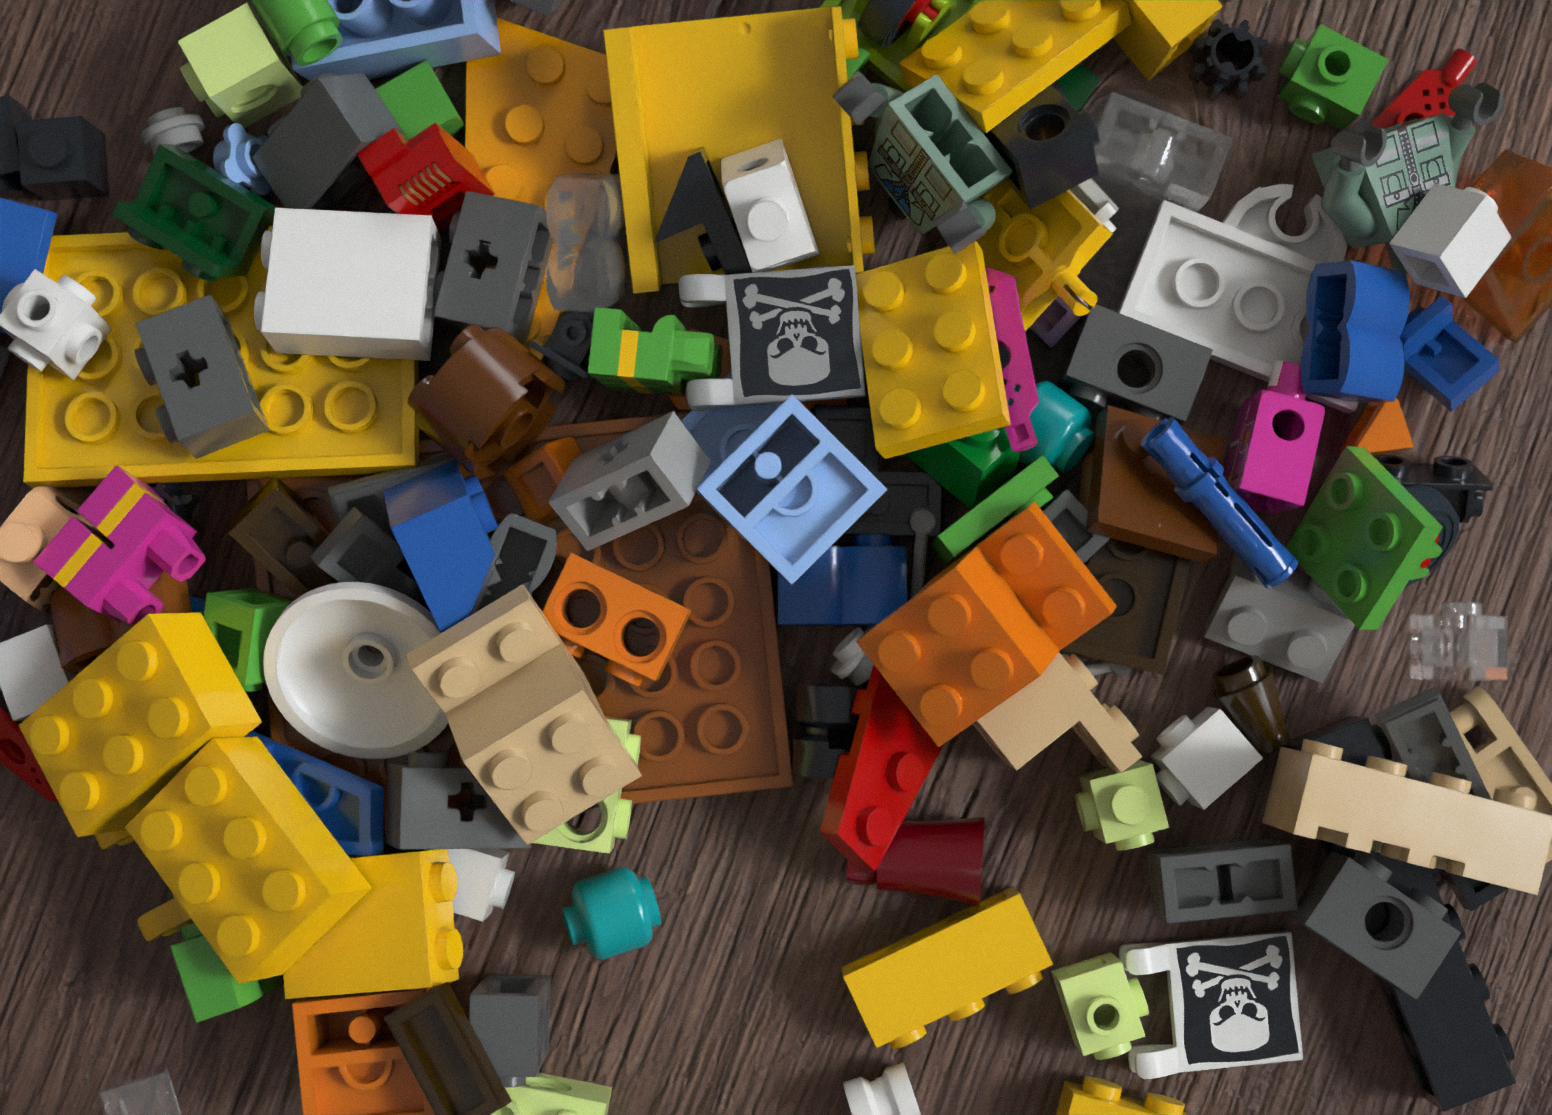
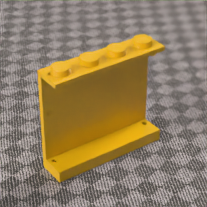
[603,6,875,294]

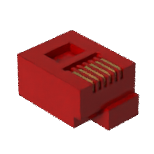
[357,122,495,232]

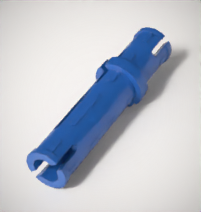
[1140,417,1298,588]

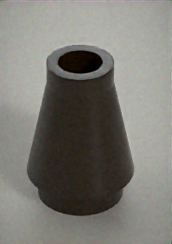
[1212,655,1291,755]

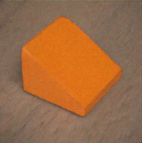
[502,436,582,524]

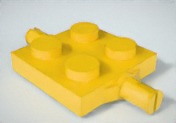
[948,180,1113,332]

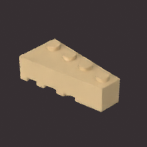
[1262,739,1552,895]

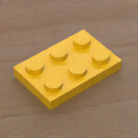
[899,0,1132,133]
[856,241,1011,459]

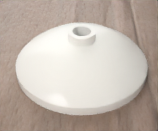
[263,582,448,759]

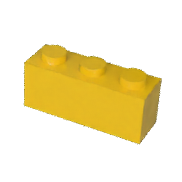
[841,886,1053,1049]

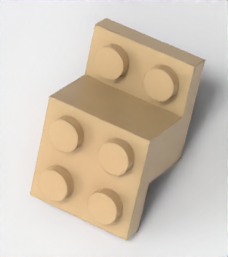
[406,584,642,845]
[973,653,1142,773]

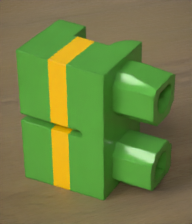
[588,307,723,397]

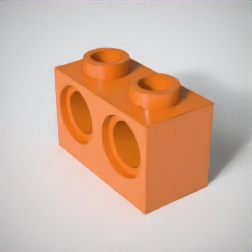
[542,553,692,687]

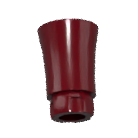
[846,816,985,907]

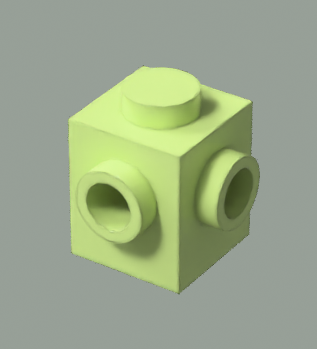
[1075,760,1169,851]
[1051,952,1149,1060]

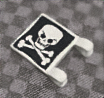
[1119,930,1303,1079]

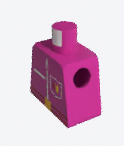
[1222,361,1325,516]

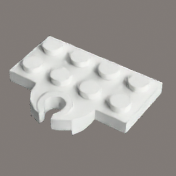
[1118,184,1358,414]

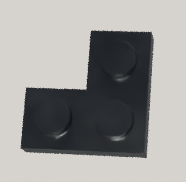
[815,405,942,538]

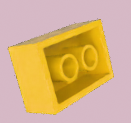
[18,612,262,837]
[125,736,372,984]

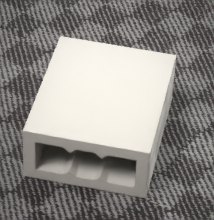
[254,208,442,361]

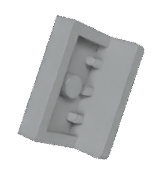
[1204,551,1355,683]

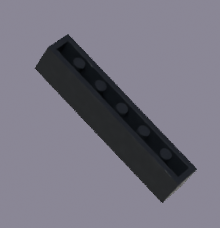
[1284,716,1516,1112]

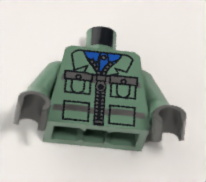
[832,71,1013,255]
[1312,82,1504,274]

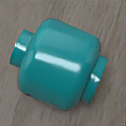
[1008,381,1095,474]
[562,867,661,960]

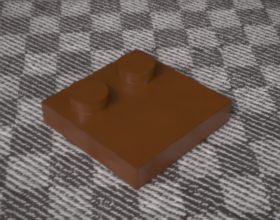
[1086,405,1224,563]

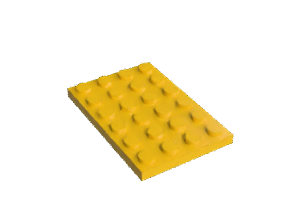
[23,226,419,489]

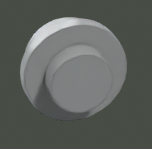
[140,107,205,156]

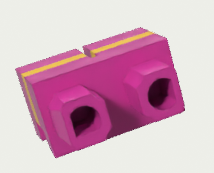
[33,465,205,626]

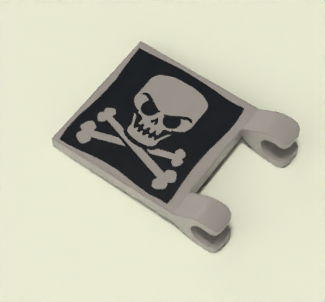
[678,265,865,411]

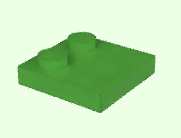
[930,455,1059,564]

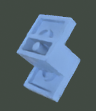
[681,371,887,585]

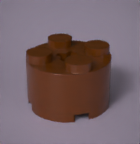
[408,324,565,479]

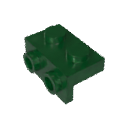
[111,144,277,282]

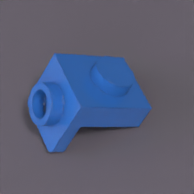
[1400,296,1499,412]

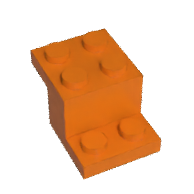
[856,501,1117,747]
[292,985,439,1115]

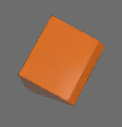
[1339,398,1414,456]

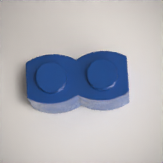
[1300,260,1410,403]
[777,534,907,626]

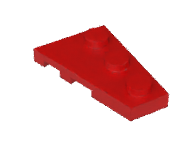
[820,664,945,872]

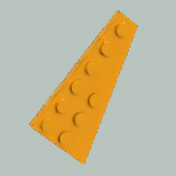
[465,17,618,360]

